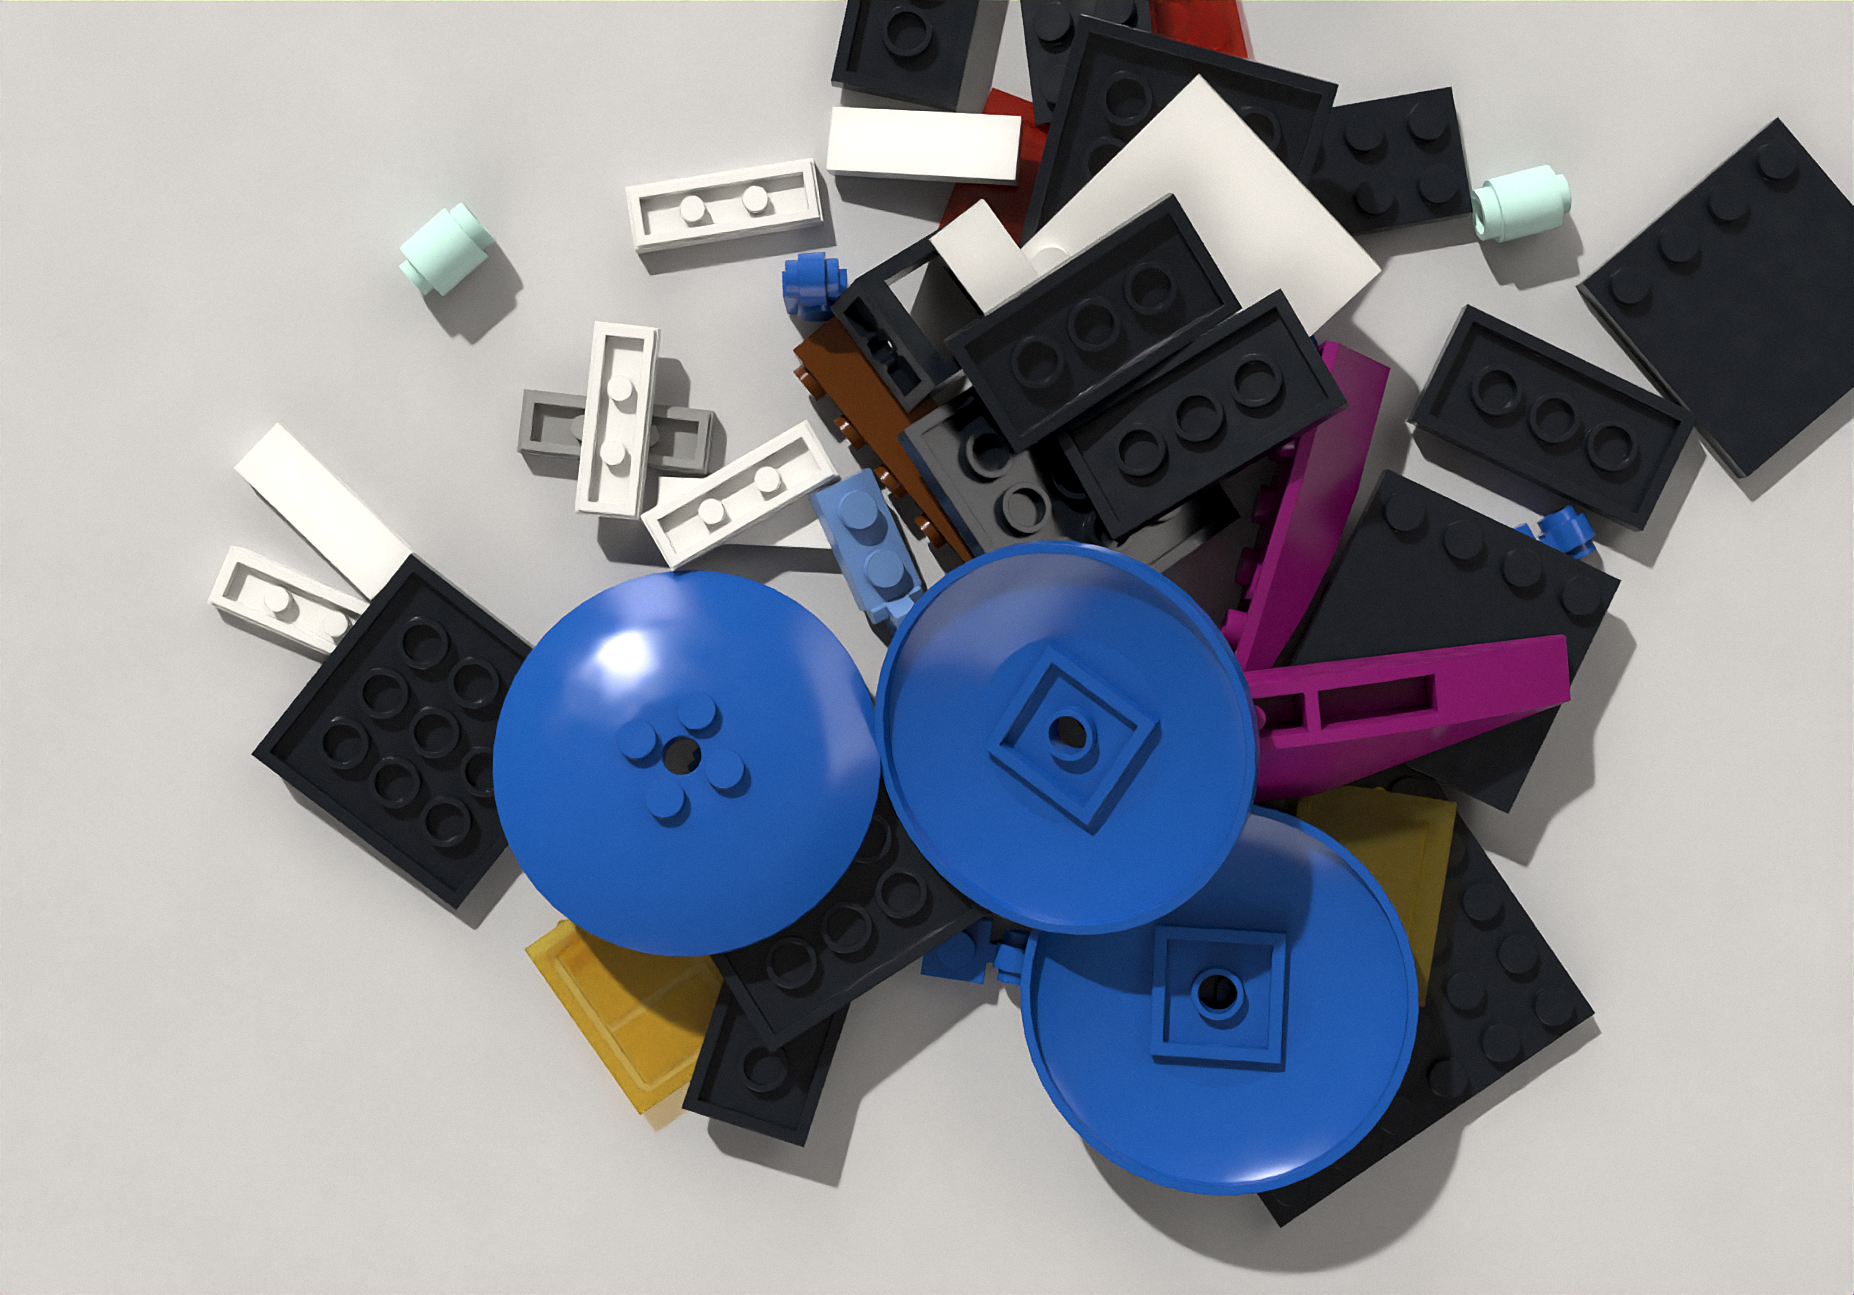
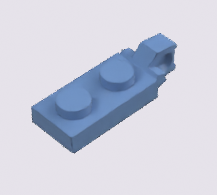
[809,468,924,639]

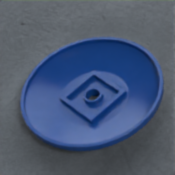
[874,540,1260,935]
[492,570,881,957]
[1020,803,1419,1196]

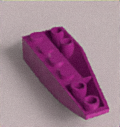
[1220,340,1391,672]
[1243,634,1571,803]

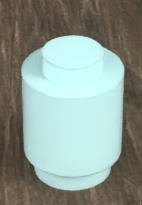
[1470,165,1572,243]
[399,202,496,296]

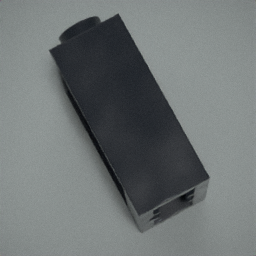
[830,219,983,413]

